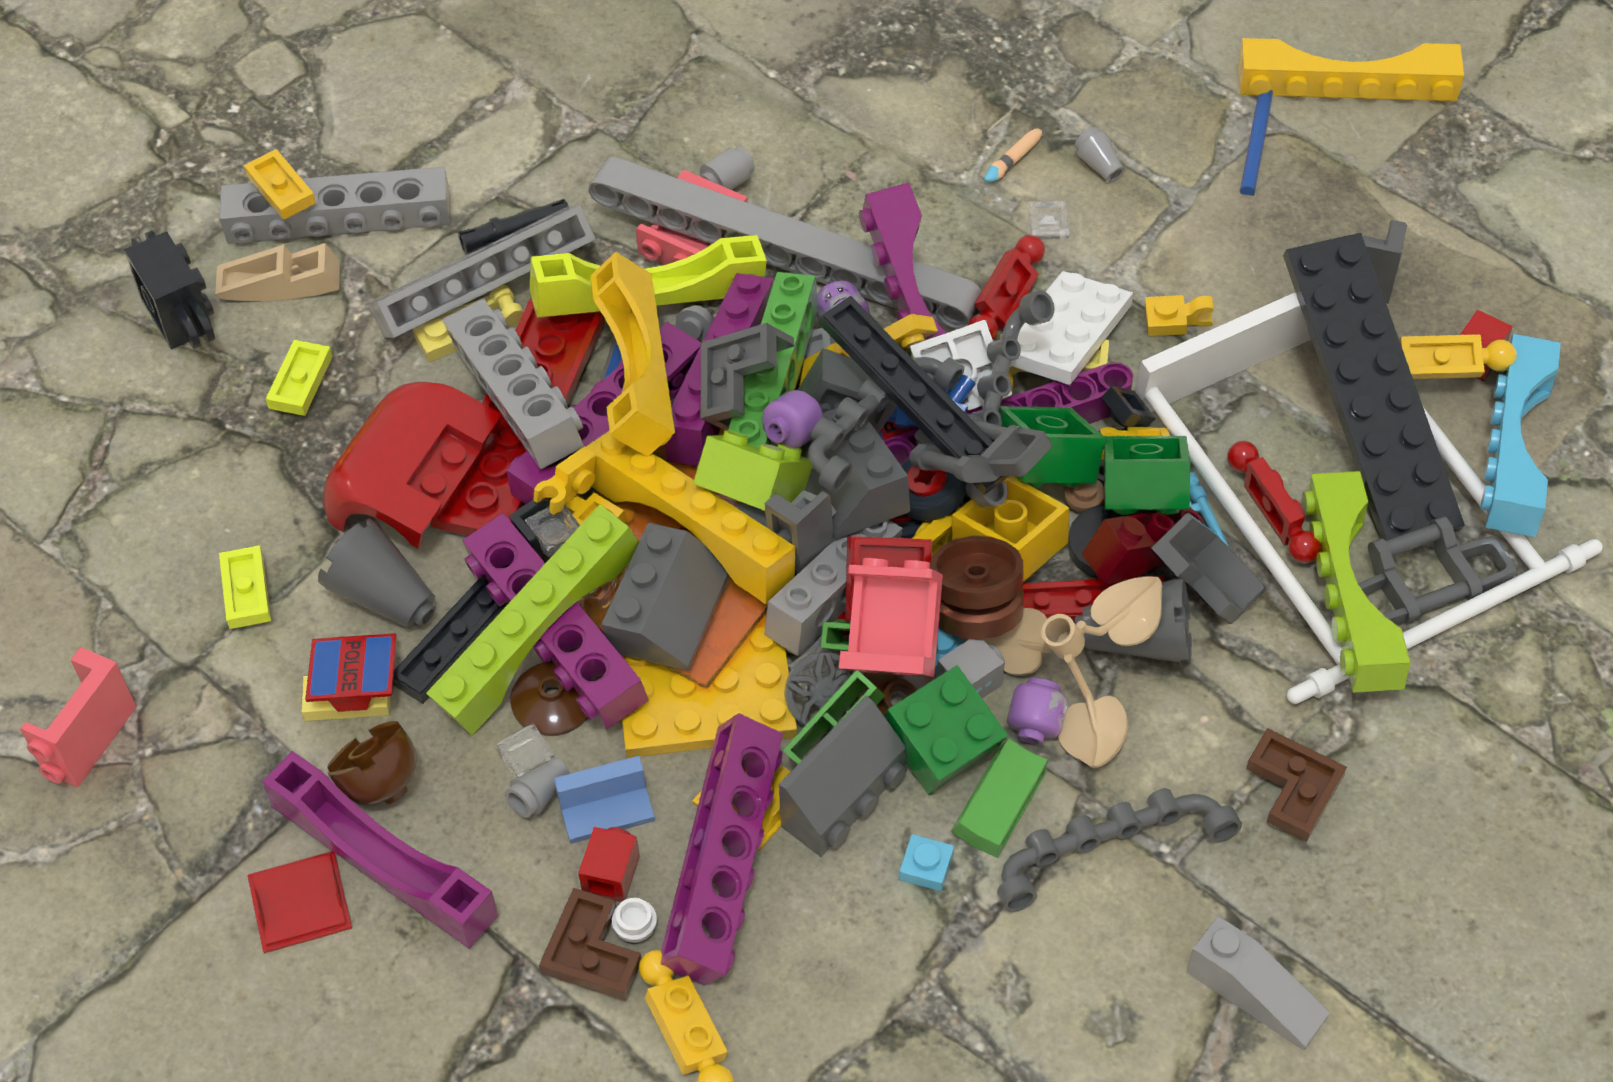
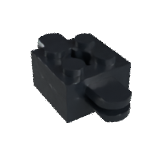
[124,230,215,350]

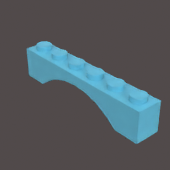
[1480,334,1561,537]

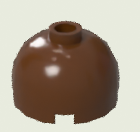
[327,721,417,804]

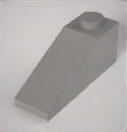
[1187,916,1330,1050]

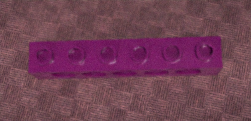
[507,322,701,504]
[462,513,649,730]
[660,713,783,986]

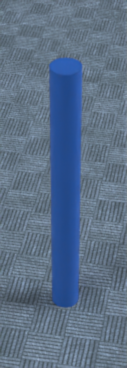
[1240,90,1273,196]

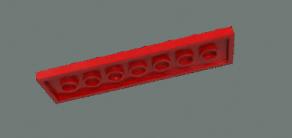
[430,297,606,536]

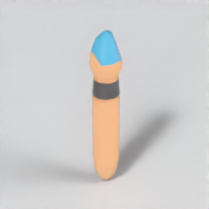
[984,128,1042,183]

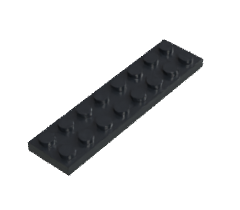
[1283,233,1465,541]

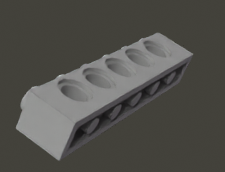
[220,167,451,244]
[368,205,595,338]
[442,298,584,469]

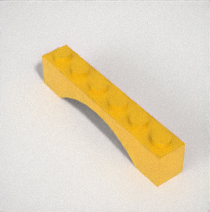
[1238,38,1464,101]
[590,252,675,456]
[586,431,796,604]

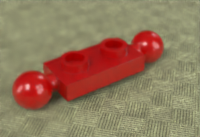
[968,235,1045,340]
[1227,441,1322,564]

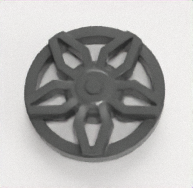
[784,652,858,733]

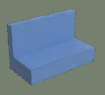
[554,756,655,844]

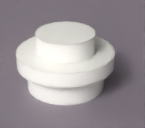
[612,898,657,943]

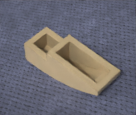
[215,243,340,301]

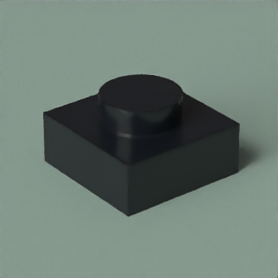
[1102,386,1156,427]

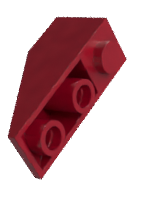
[1082,507,1206,584]

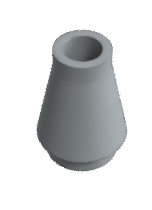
[1075,127,1125,183]
[505,757,570,818]

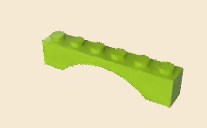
[1302,471,1411,693]
[426,504,639,736]

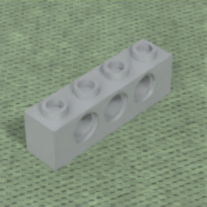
[764,520,903,656]

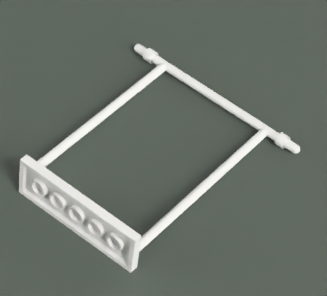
[1134,292,1603,704]

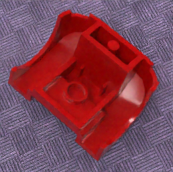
[323,382,502,549]

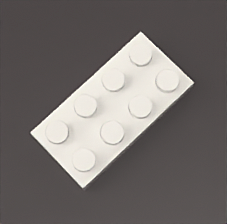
[1011,271,1133,385]

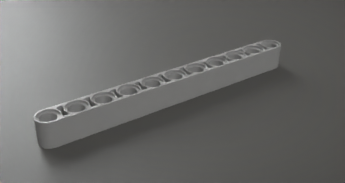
[588,157,981,329]

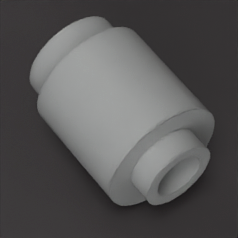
[700,146,755,190]

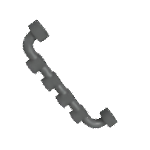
[965,290,1055,508]
[808,357,965,493]
[997,788,1242,912]

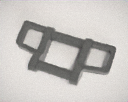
[910,414,1052,483]
[1358,516,1517,625]

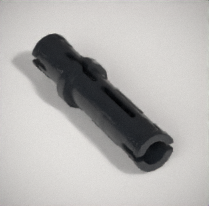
[458,198,568,255]

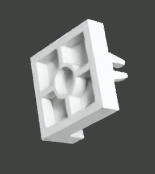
[908,320,1012,412]

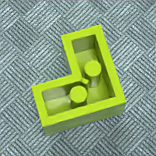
[693,430,812,511]

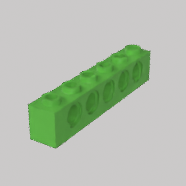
[728,272,818,448]

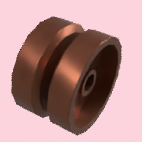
[930,536,1024,640]

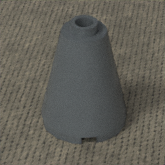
[318,519,436,628]
[1075,579,1192,663]

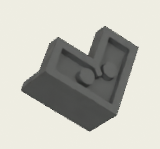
[1362,220,1407,304]
[701,323,794,430]
[798,348,897,433]
[737,491,834,574]
[1152,513,1266,623]

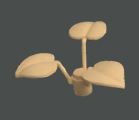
[983,577,1162,768]

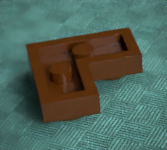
[1246,728,1347,842]
[539,888,641,1000]

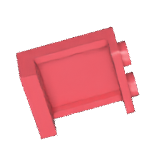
[636,170,748,265]
[839,558,943,678]
[20,647,136,787]

